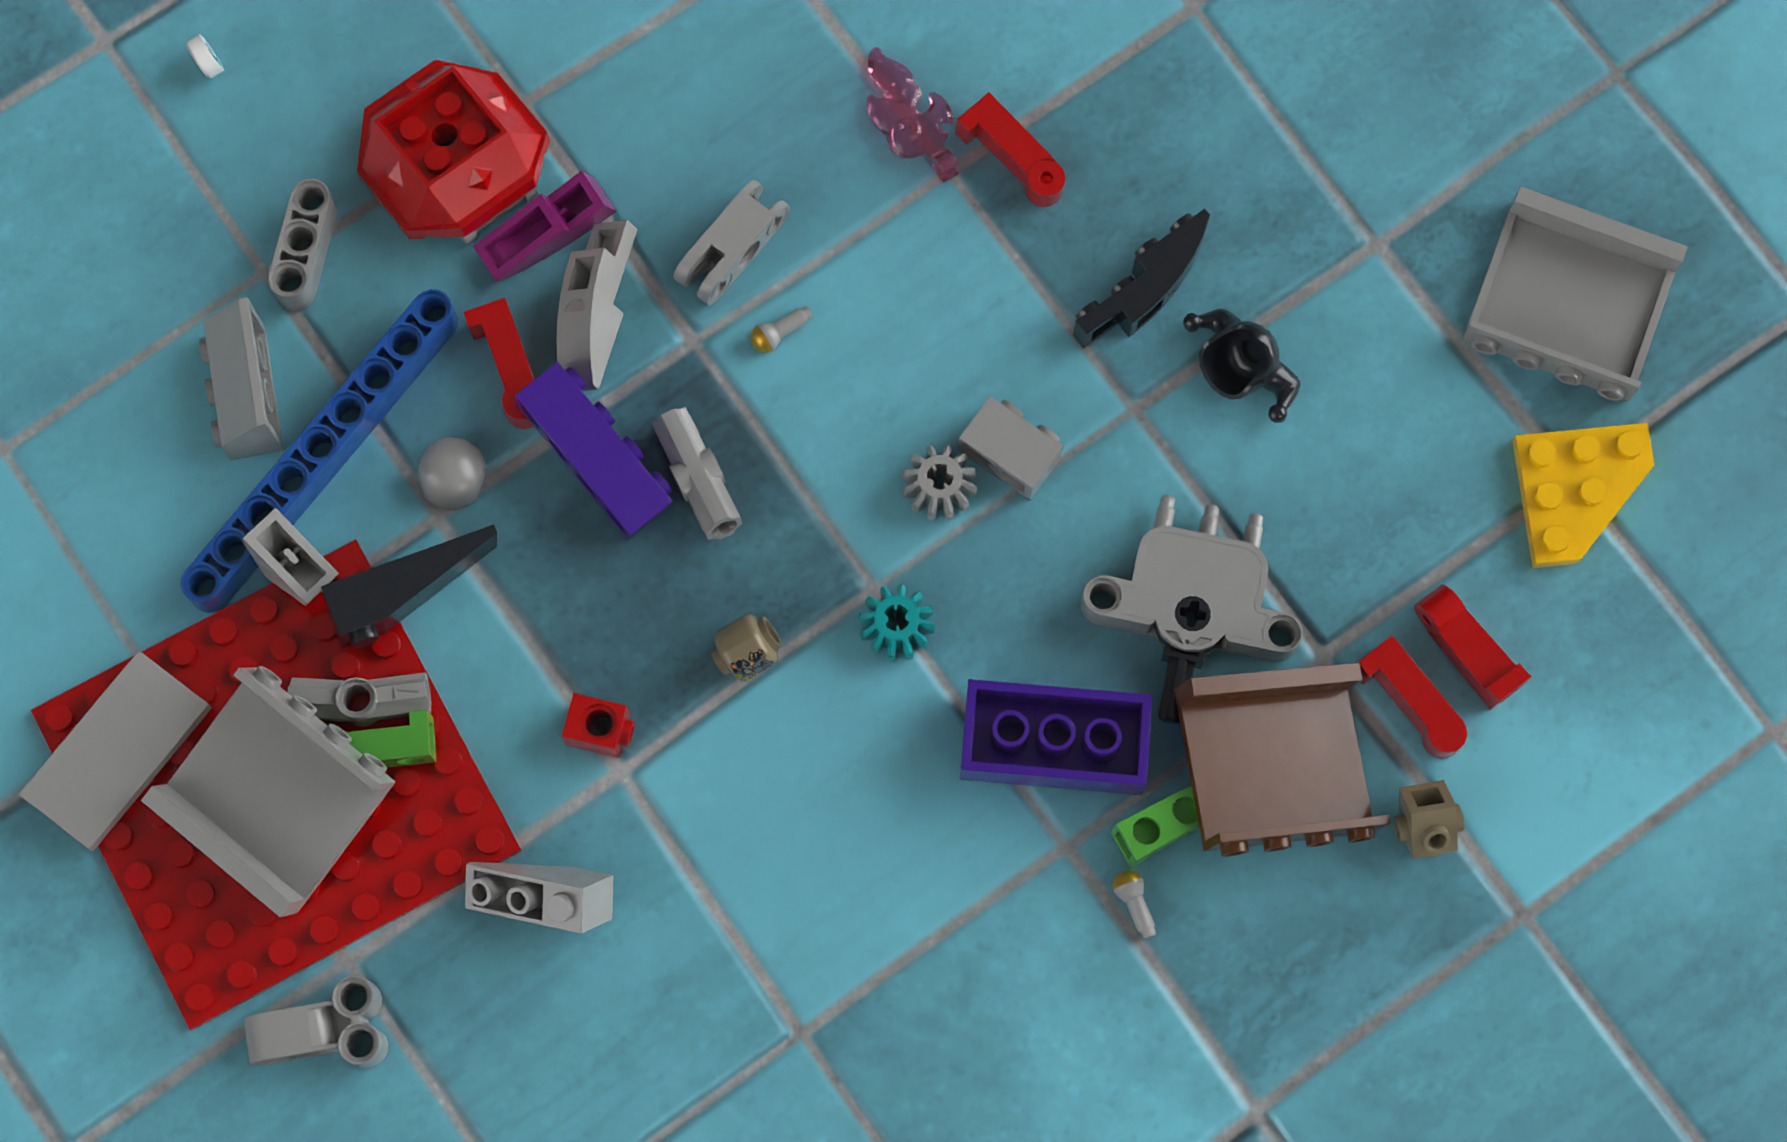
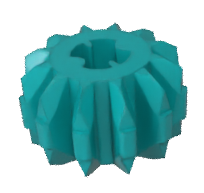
[858,584,935,662]

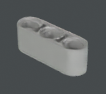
[268,178,338,311]

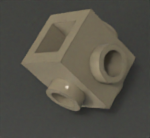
[1393,780,1464,859]

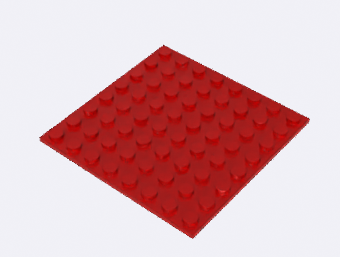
[31,539,522,1031]

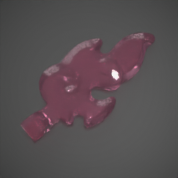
[867,47,958,183]

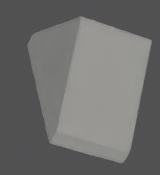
[241,508,339,605]

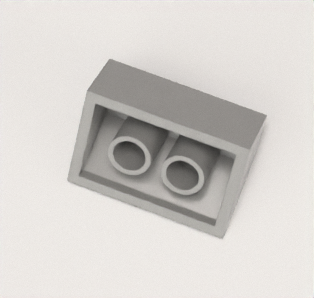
[199,297,284,460]

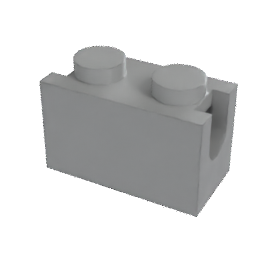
[958,396,1063,500]

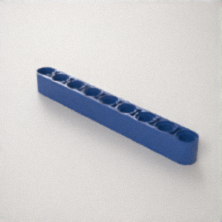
[181,289,458,613]

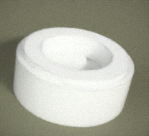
[186,34,224,79]

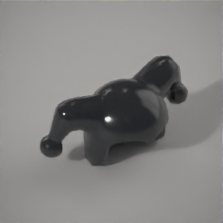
[1183,309,1301,423]

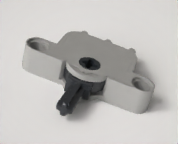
[1080,495,1303,724]

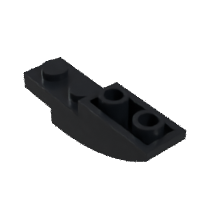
[1073,209,1210,349]

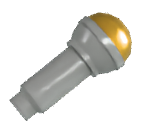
[750,306,813,353]
[1112,870,1156,940]

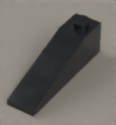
[321,525,497,649]

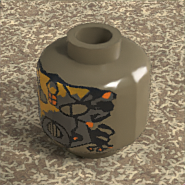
[712,614,782,681]

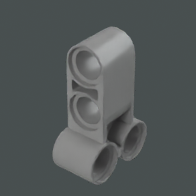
[244,975,389,1068]

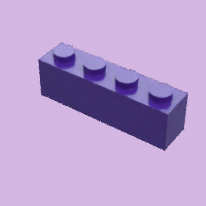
[514,362,673,540]

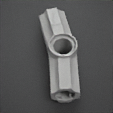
[651,407,743,540]
[287,672,432,727]

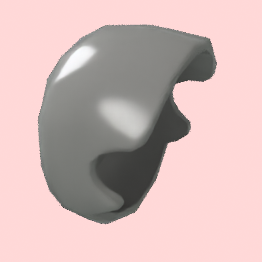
[418,436,486,510]

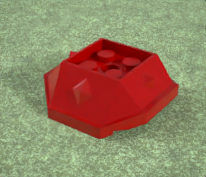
[357,60,550,240]

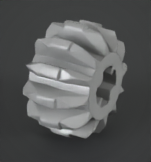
[902,444,977,521]

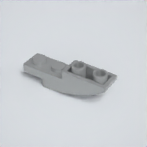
[556,220,638,391]

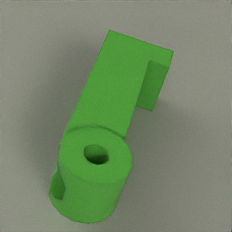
[346,710,436,767]
[1111,785,1199,869]

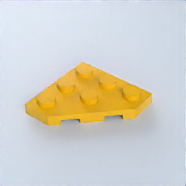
[1512,423,1655,568]

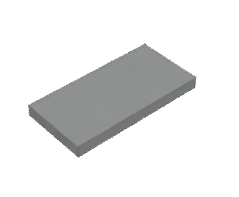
[19,651,212,852]

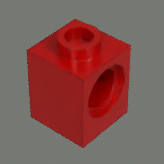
[561,693,635,758]

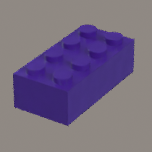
[960,679,1152,795]

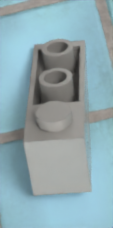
[465,862,613,934]

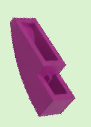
[473,170,617,282]

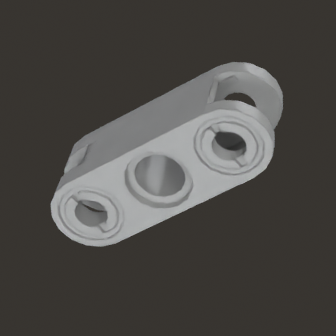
[673,180,790,305]

